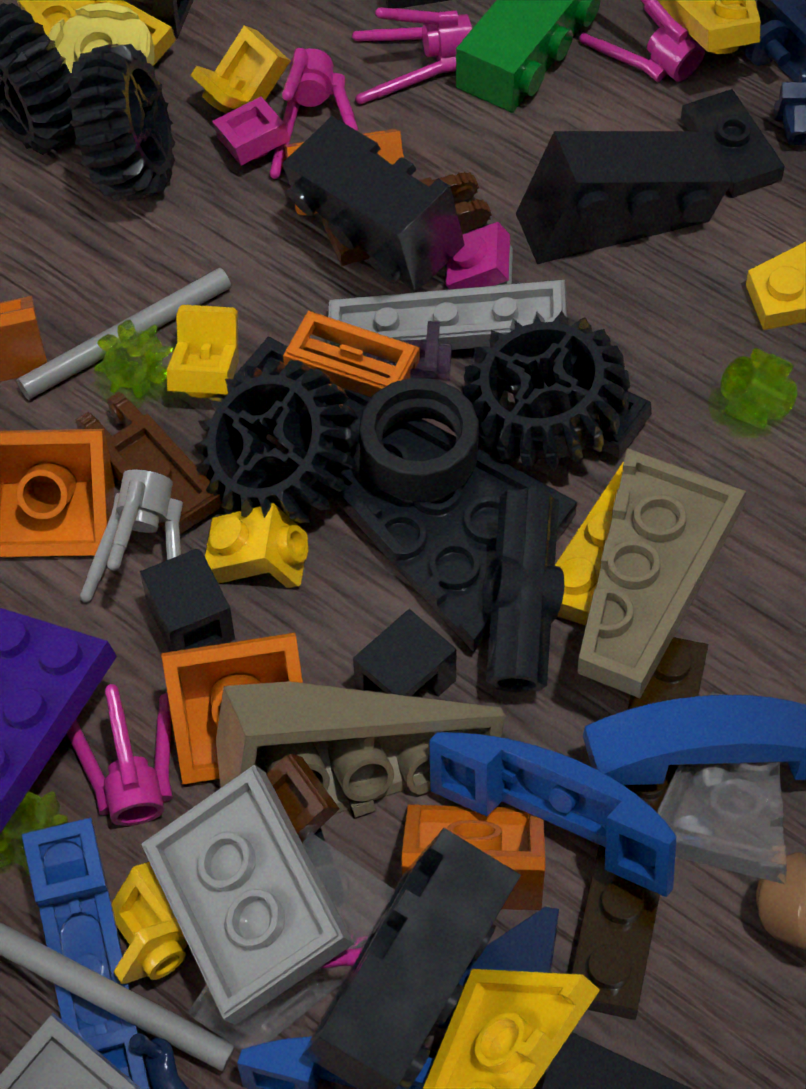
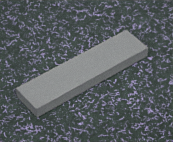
[327,280,567,357]

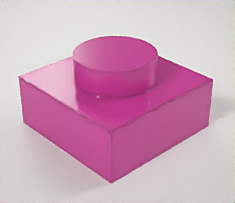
[212,96,290,166]
[446,222,510,290]

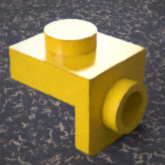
[191,25,291,114]
[167,305,239,398]
[205,503,308,589]
[112,862,188,984]

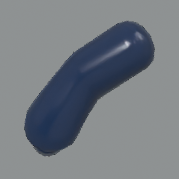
[129,1033,189,1089]

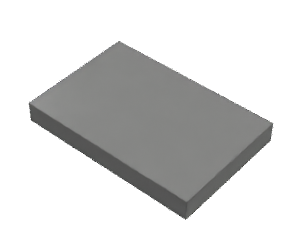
[141,765,354,1025]

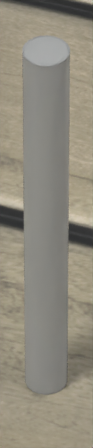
[17,268,231,400]
[0,922,236,1072]

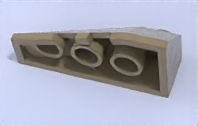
[216,681,506,818]

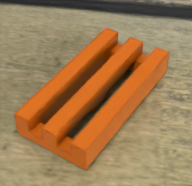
[283,311,420,397]

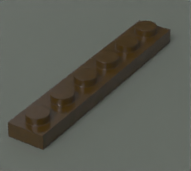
[572,637,709,1020]

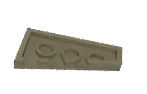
[578,448,746,698]

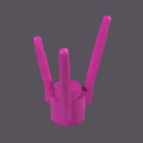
[579,0,705,82]
[352,7,472,104]
[270,48,358,179]
[67,684,173,826]

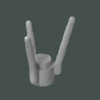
[80,469,183,603]

